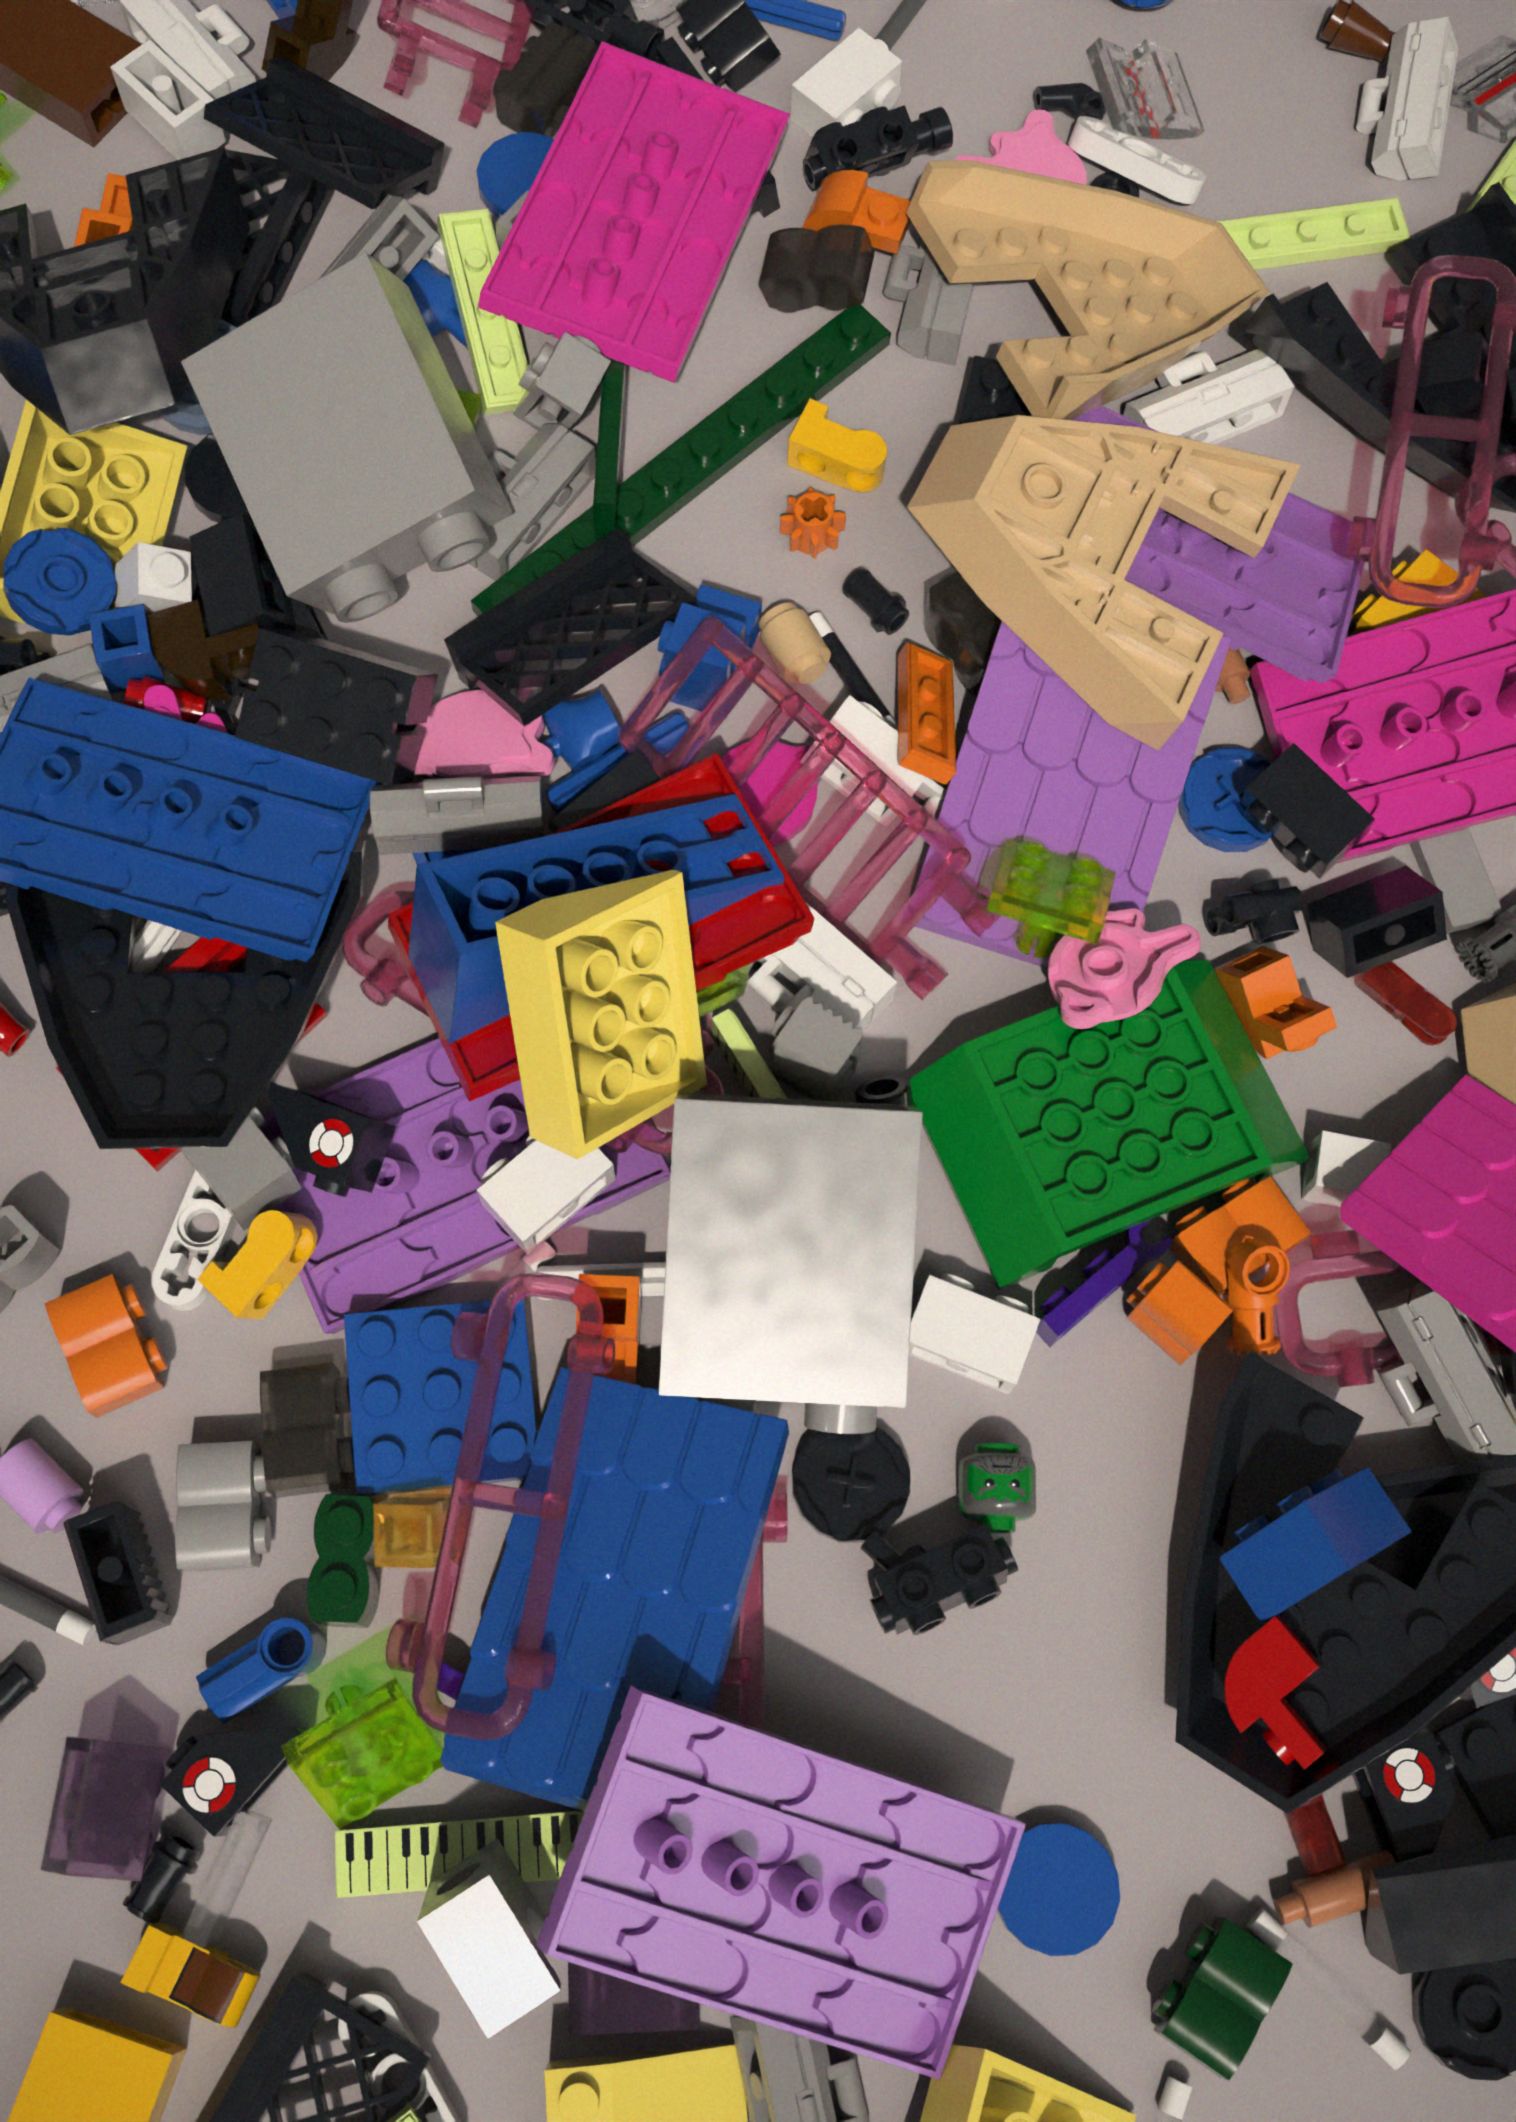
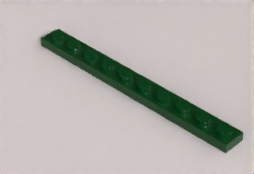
[471,301,891,617]

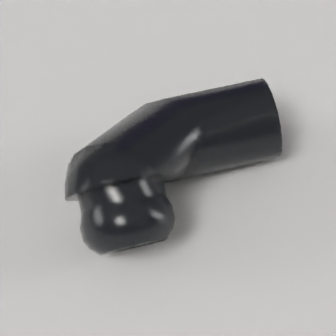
[1034,83,1108,120]

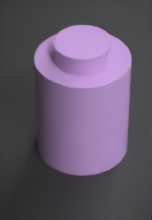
[0,1438,84,1534]

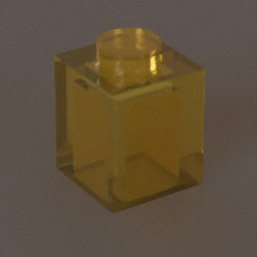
[373,1493,461,1568]

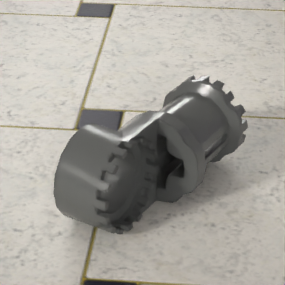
[1457,904,1516,984]

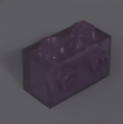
[41,1737,165,1881]

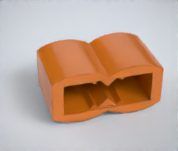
[1170,1176,1312,1296]
[1126,1260,1234,1366]
[44,1274,168,1418]

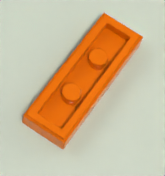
[897,642,956,785]

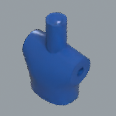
[403,260,468,349]
[540,690,626,772]

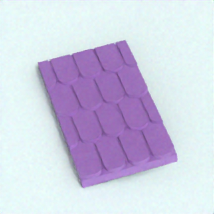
[1072,406,1373,684]
[905,621,1232,969]
[258,1038,671,1334]
[536,1685,1026,2080]

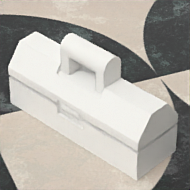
[119,0,256,100]
[1356,17,1459,181]
[1123,348,1294,445]
[748,902,897,1032]

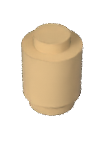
[759,602,831,684]

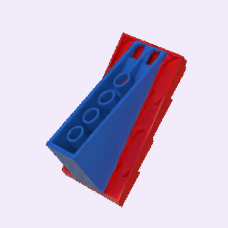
[388,753,815,1102]

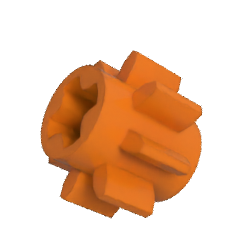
[780,488,846,559]

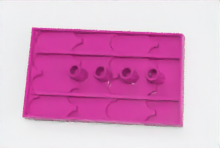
[478,42,790,383]
[1249,589,1516,863]
[1341,1074,1516,1353]

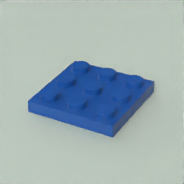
[344,1297,537,1497]

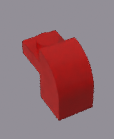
[1225,1615,1327,1770]

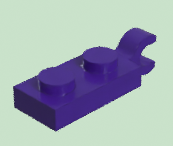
[1036,1219,1172,1348]

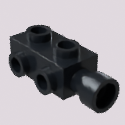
[524,0,664,61]
[803,105,953,190]

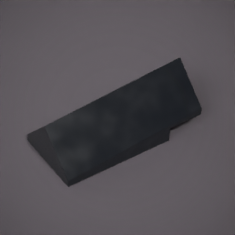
[1365,1834,1516,1975]

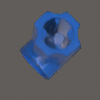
[196,1618,326,1724]

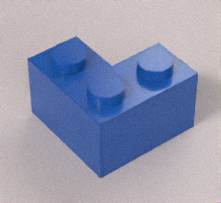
[657,584,762,719]
[1219,1467,1412,1624]

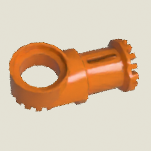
[1225,1238,1290,1357]

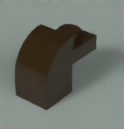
[261,0,357,81]
[147,599,261,701]

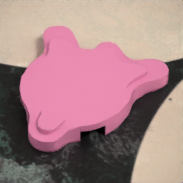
[955,110,1087,185]
[414,671,555,779]
[1048,894,1201,1029]

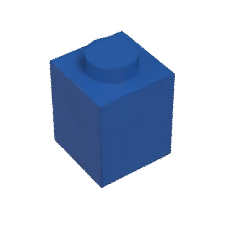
[88,604,166,693]

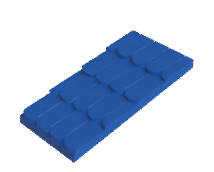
[0,678,378,962]
[440,1367,789,1812]

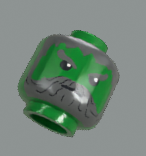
[958,1443,1036,1533]

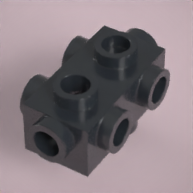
[860,1524,1018,1635]

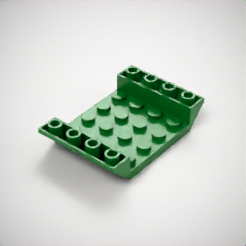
[908,960,1311,1290]

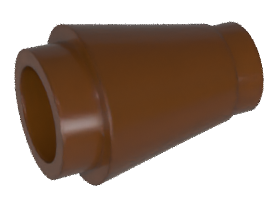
[1319,0,1395,62]

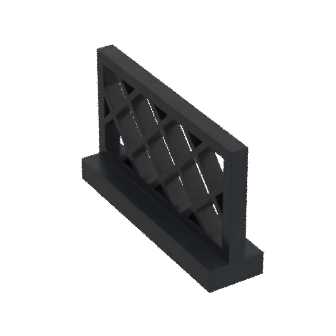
[204,55,445,210]
[220,149,334,328]
[444,528,698,727]
[210,1972,433,2122]

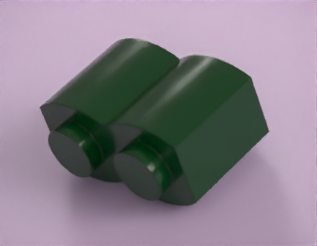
[307,1494,386,1628]
[1152,1917,1293,2081]

